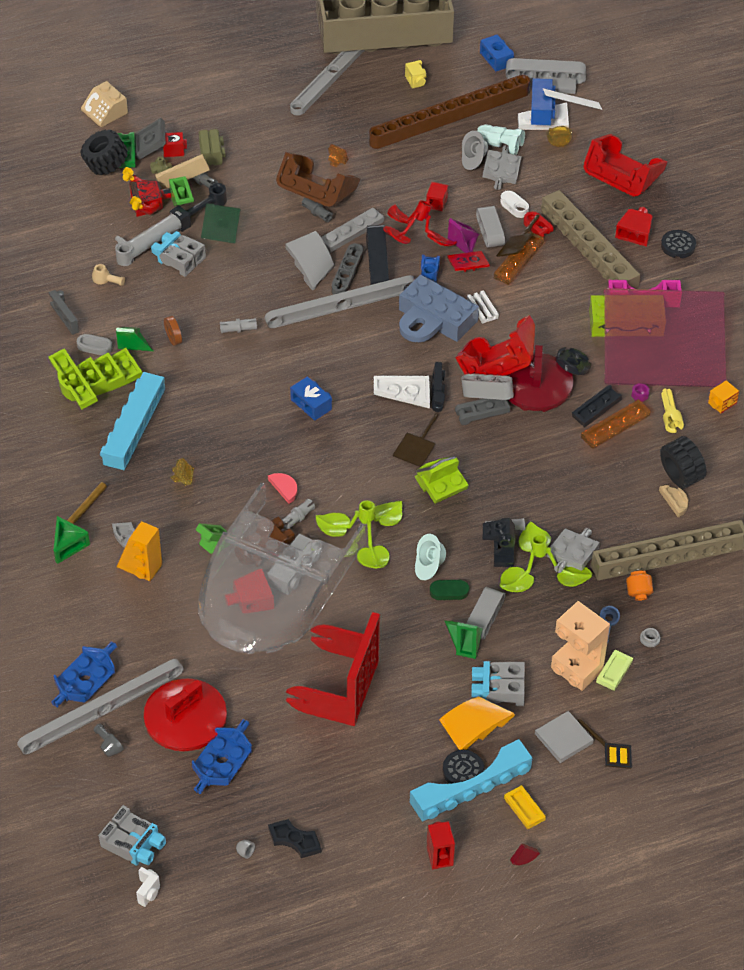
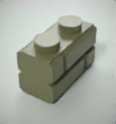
[199,129,225,166]

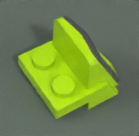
[415,456,469,504]

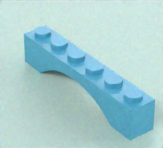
[410,739,532,822]

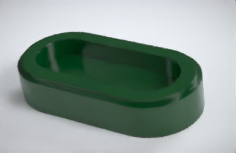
[430,580,469,600]

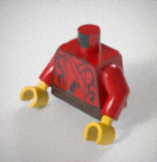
[122,167,171,217]

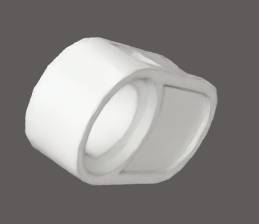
[500,191,529,218]

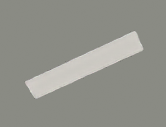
[543,89,602,110]

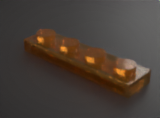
[493,231,544,285]
[581,399,651,449]

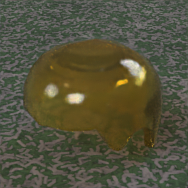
[546,126,572,147]

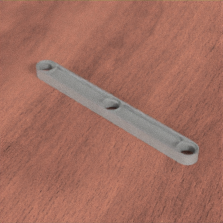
[290,50,365,115]
[265,275,415,328]
[17,659,184,754]

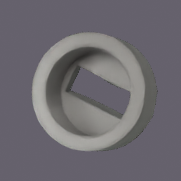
[236,840,255,859]

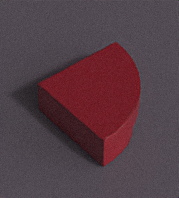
[510,843,540,865]

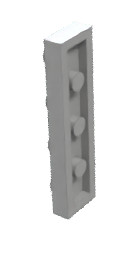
[321,208,384,253]

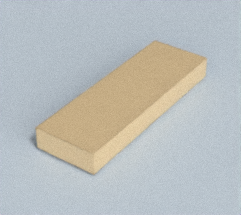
[156,154,210,189]

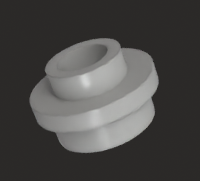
[640,628,660,647]

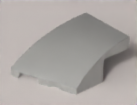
[285,231,334,290]

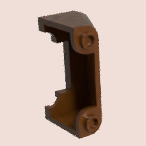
[276,152,360,207]

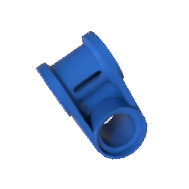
[421,254,440,283]

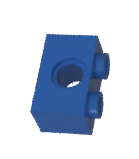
[480,34,514,72]

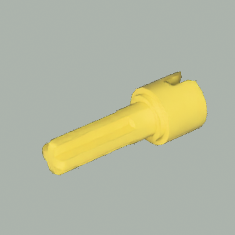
[661,388,684,433]

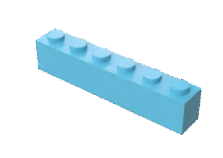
[100,372,165,470]

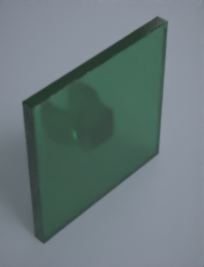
[201,203,241,244]

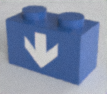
[290,376,332,421]

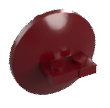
[506,345,573,412]

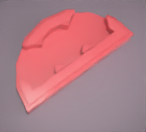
[268,473,297,504]

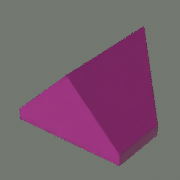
[448,218,480,253]

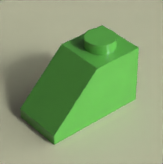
[169,176,194,206]

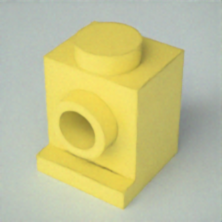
[405,60,427,88]

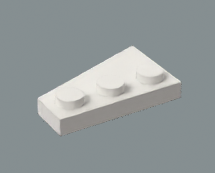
[518,103,569,130]
[374,376,430,408]

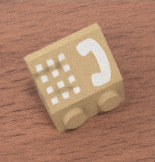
[81,81,128,127]

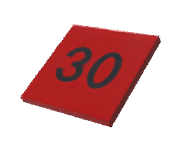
[447,251,490,272]

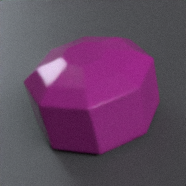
[631,383,650,402]

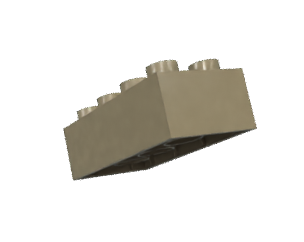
[316,0,454,54]

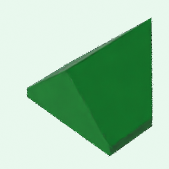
[116,327,153,351]
[53,516,90,564]
[444,620,483,659]

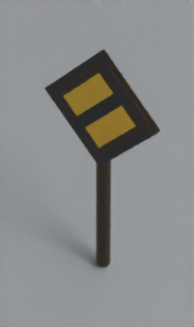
[578,719,632,769]

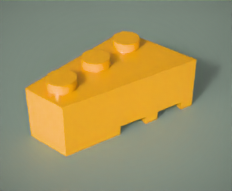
[117,521,162,581]

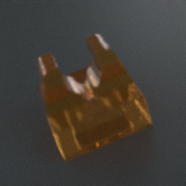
[328,144,348,167]

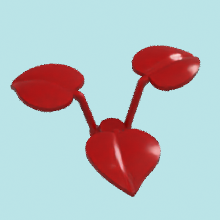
[383,200,457,246]

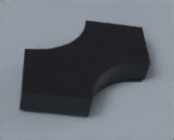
[268,819,322,858]

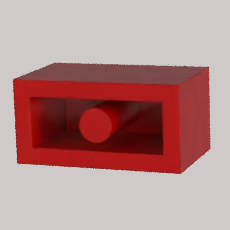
[427,821,455,870]

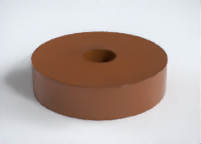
[164,316,182,346]

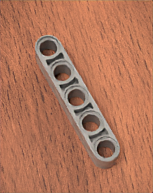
[506,58,586,84]

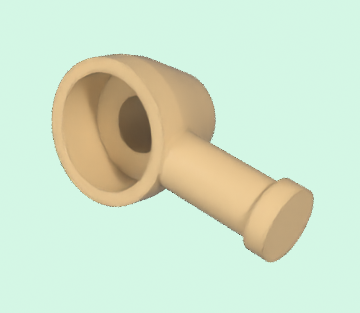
[92,264,125,286]

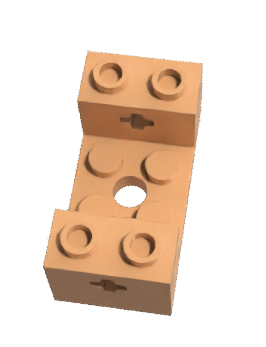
[551,601,610,691]

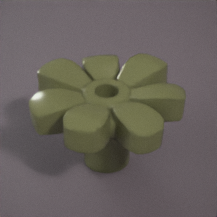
[150,157,172,174]

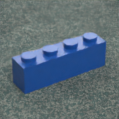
[531,78,556,125]

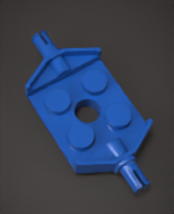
[51,641,117,708]
[192,719,252,794]

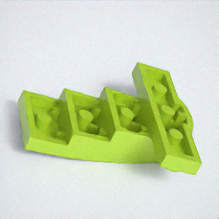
[48,348,143,410]

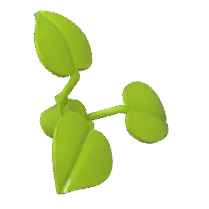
[316,500,402,569]
[500,522,592,592]

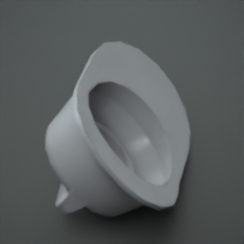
[462,131,488,170]

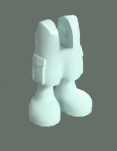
[477,124,525,155]

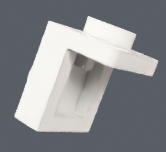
[136,867,160,907]

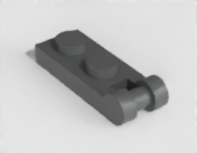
[455,399,510,425]

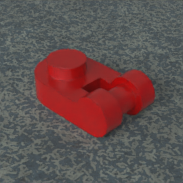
[523,211,554,239]

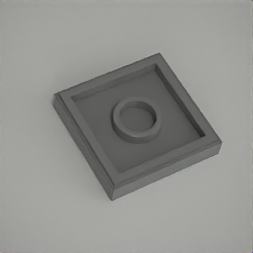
[135,118,166,160]

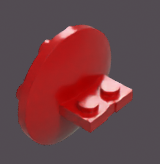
[144,679,227,751]

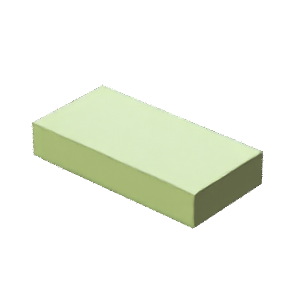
[596,650,633,691]

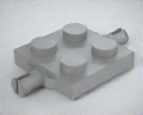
[482,145,522,190]
[547,528,600,573]

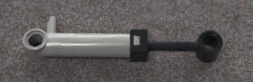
[115,183,227,266]

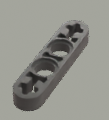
[332,243,363,295]

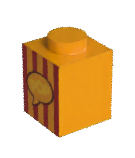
[708,380,739,413]

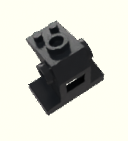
[482,518,515,568]

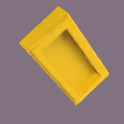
[504,785,546,829]

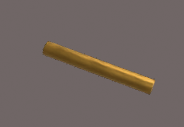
[67,482,107,524]

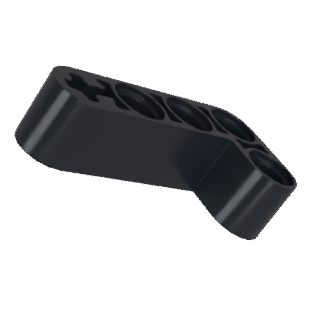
[366,225,389,285]

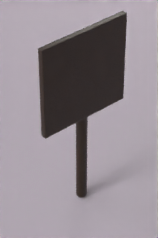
[496,214,540,257]
[392,413,438,467]

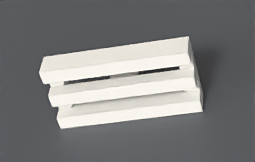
[467,290,499,324]

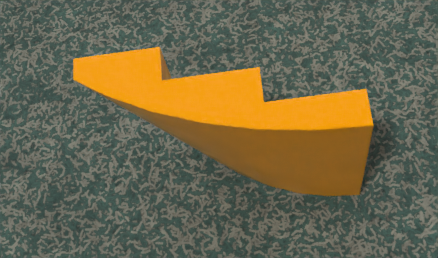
[439,696,515,750]

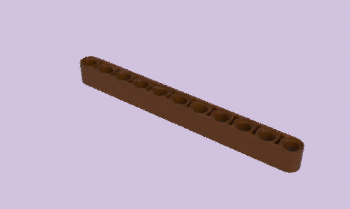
[369,75,530,149]

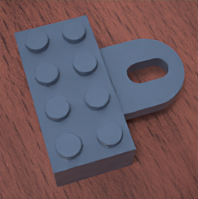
[399,275,479,342]

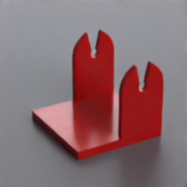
[286,612,380,726]

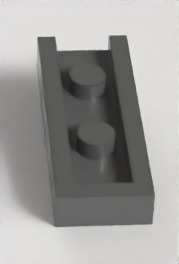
[49,290,79,335]

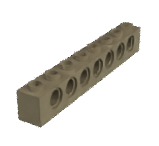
[541,190,640,289]
[591,520,744,581]

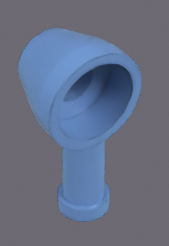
[600,606,620,644]

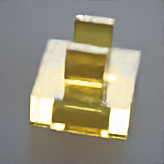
[171,458,194,486]

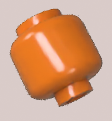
[626,571,653,601]

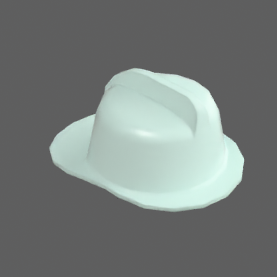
[415,534,446,581]

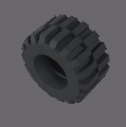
[80,129,128,175]
[660,436,707,489]

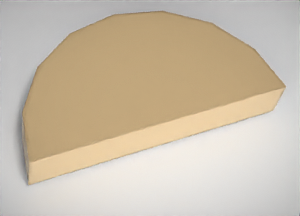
[659,485,688,517]

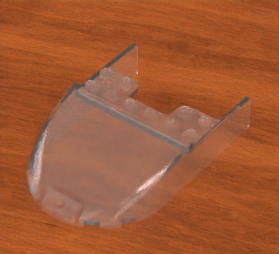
[198,482,365,654]

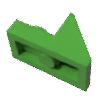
[196,523,234,554]

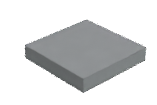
[535,711,594,763]

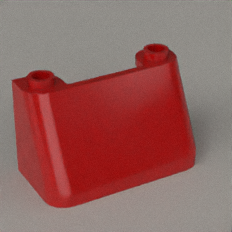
[583,134,667,197]
[455,315,535,376]

